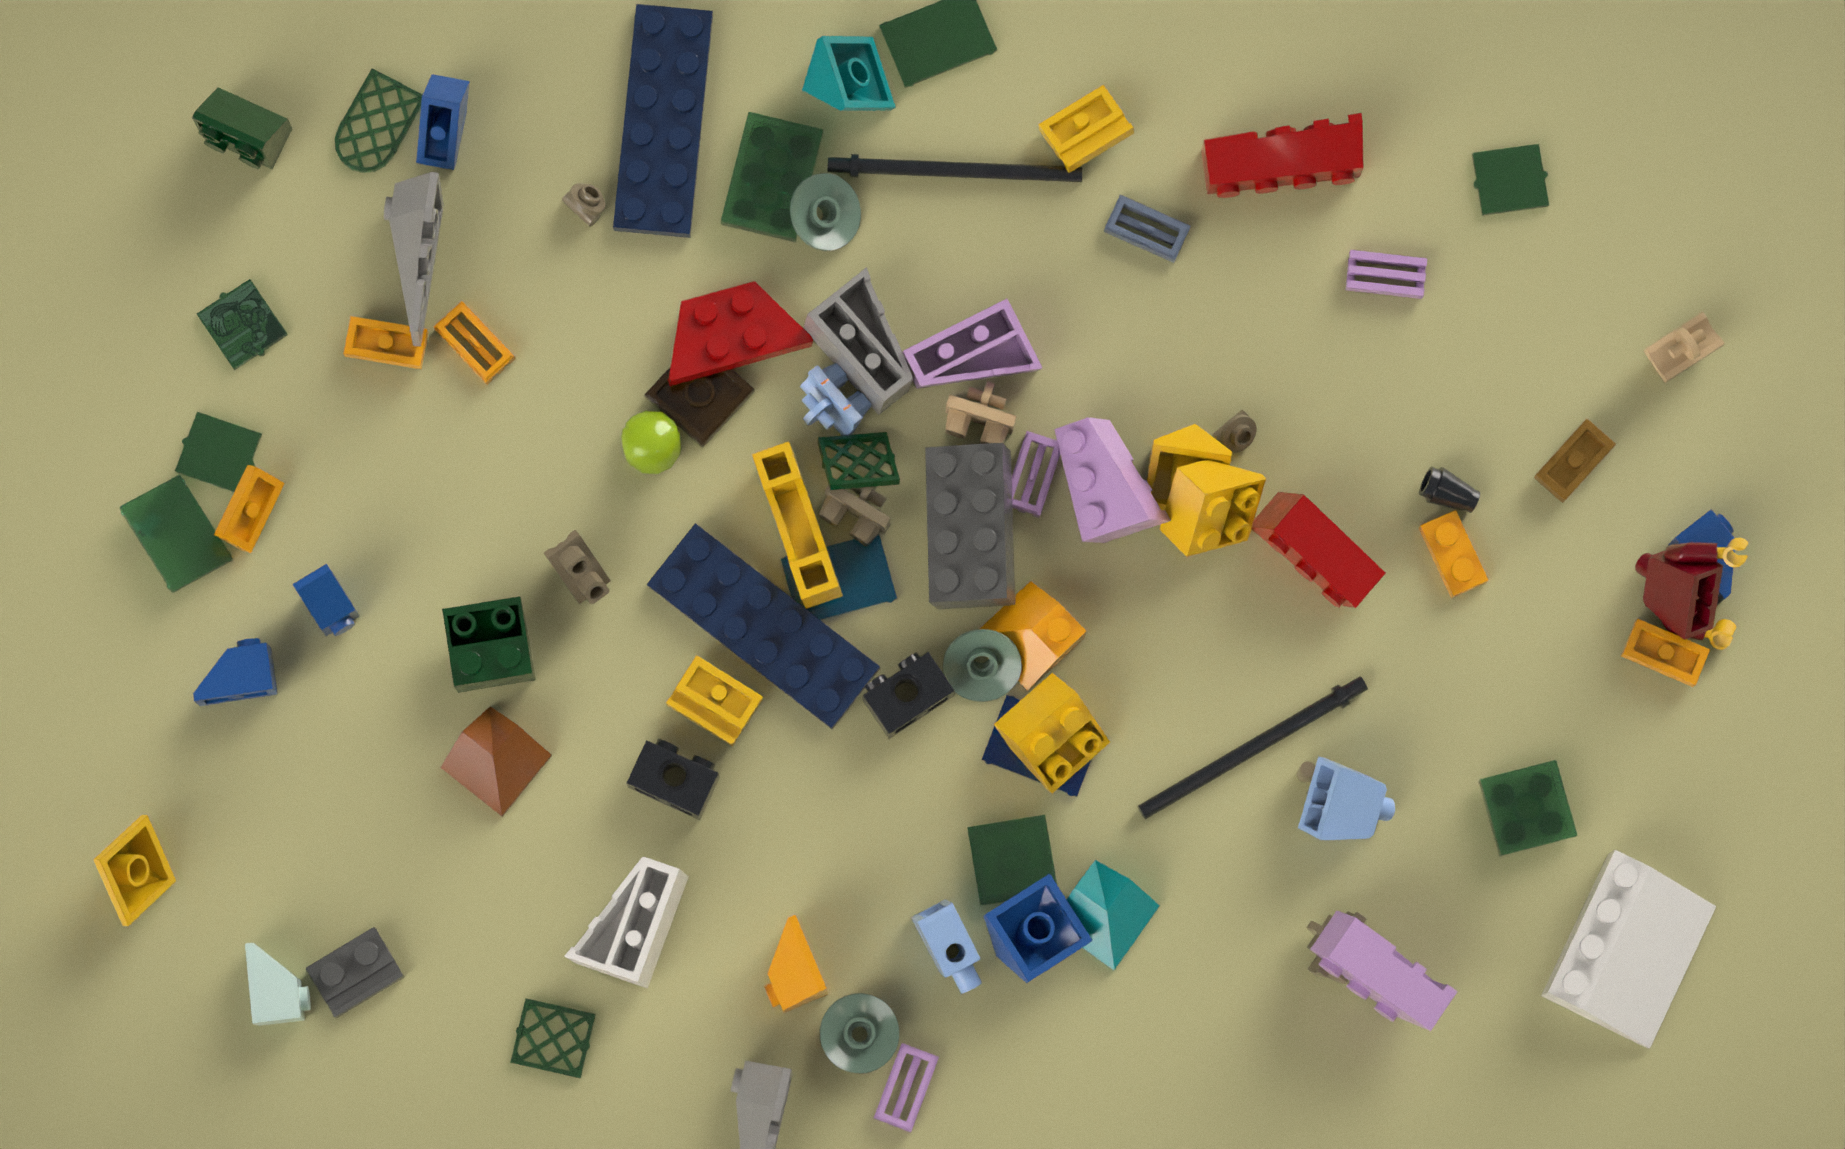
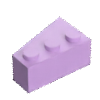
[902,299,1042,389]
[1054,417,1171,543]
[1310,911,1458,1031]

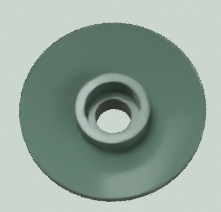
[790,173,861,251]
[943,629,1022,702]
[820,993,899,1074]

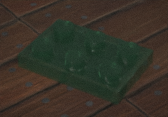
[721,112,824,243]

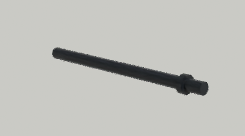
[827,154,1082,182]
[1137,676,1368,819]

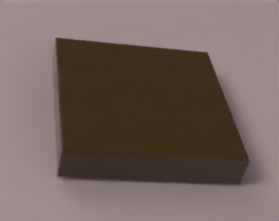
[645,366,755,448]

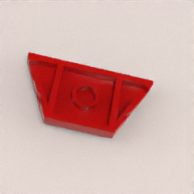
[668,281,813,386]

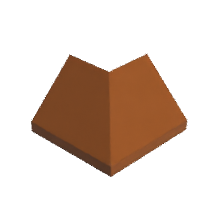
[440,706,552,817]

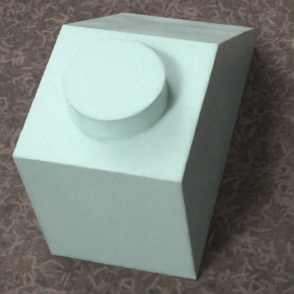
[245,943,311,1026]

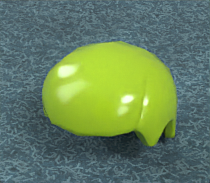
[621,410,681,474]

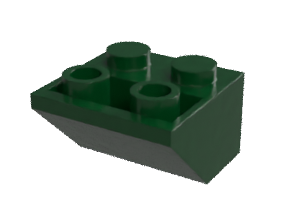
[192,87,293,169]
[442,596,536,693]

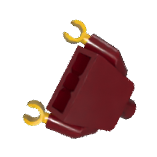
[1635,538,1748,650]

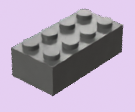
[925,443,1015,610]

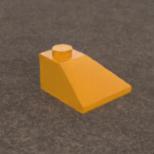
[980,581,1087,691]
[764,915,828,1013]

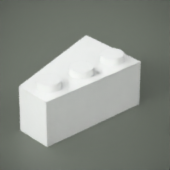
[564,857,689,988]

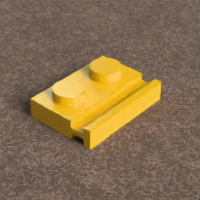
[1038,85,1134,173]
[666,655,763,746]

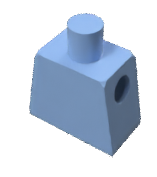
[1298,756,1395,840]
[911,899,982,994]

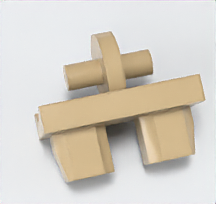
[1643,312,1725,383]
[945,381,1017,444]

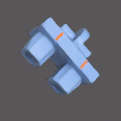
[800,363,871,435]

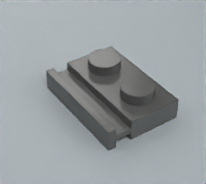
[306,927,405,1018]

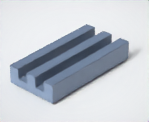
[1104,195,1191,263]

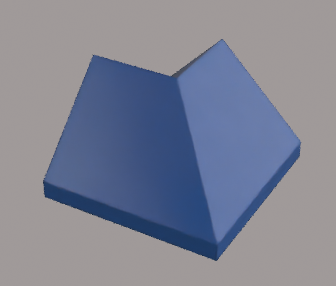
[983,874,1093,983]

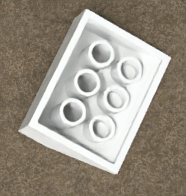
[1541,850,1716,1049]

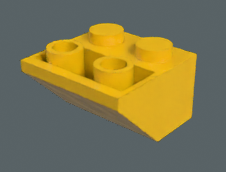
[1159,459,1266,557]
[994,673,1110,794]

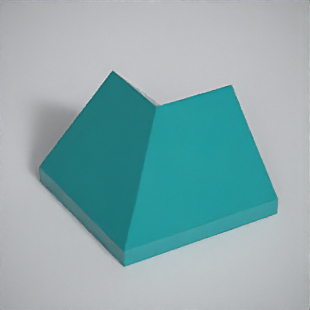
[802,36,896,111]
[1066,860,1160,970]

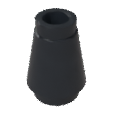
[1419,466,1480,513]

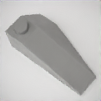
[384,172,444,347]
[731,1061,793,1149]

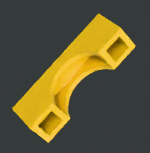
[752,441,843,609]

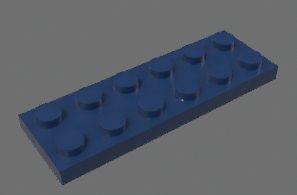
[613,4,713,238]
[647,523,880,729]

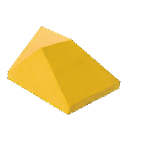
[1146,424,1232,511]
[93,815,176,926]

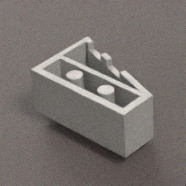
[803,267,913,415]

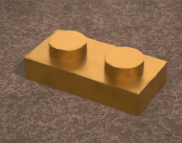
[1534,419,1616,503]

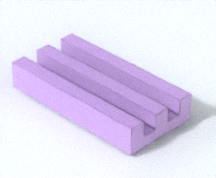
[1345,250,1427,299]
[1012,431,1060,518]
[874,1043,939,1133]

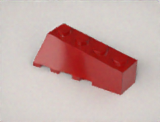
[1201,113,1364,198]

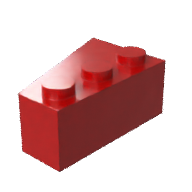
[1251,492,1386,608]

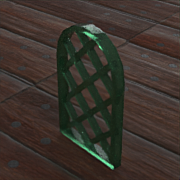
[335,68,423,173]

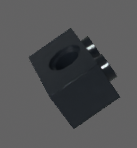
[863,652,955,739]
[627,739,720,820]

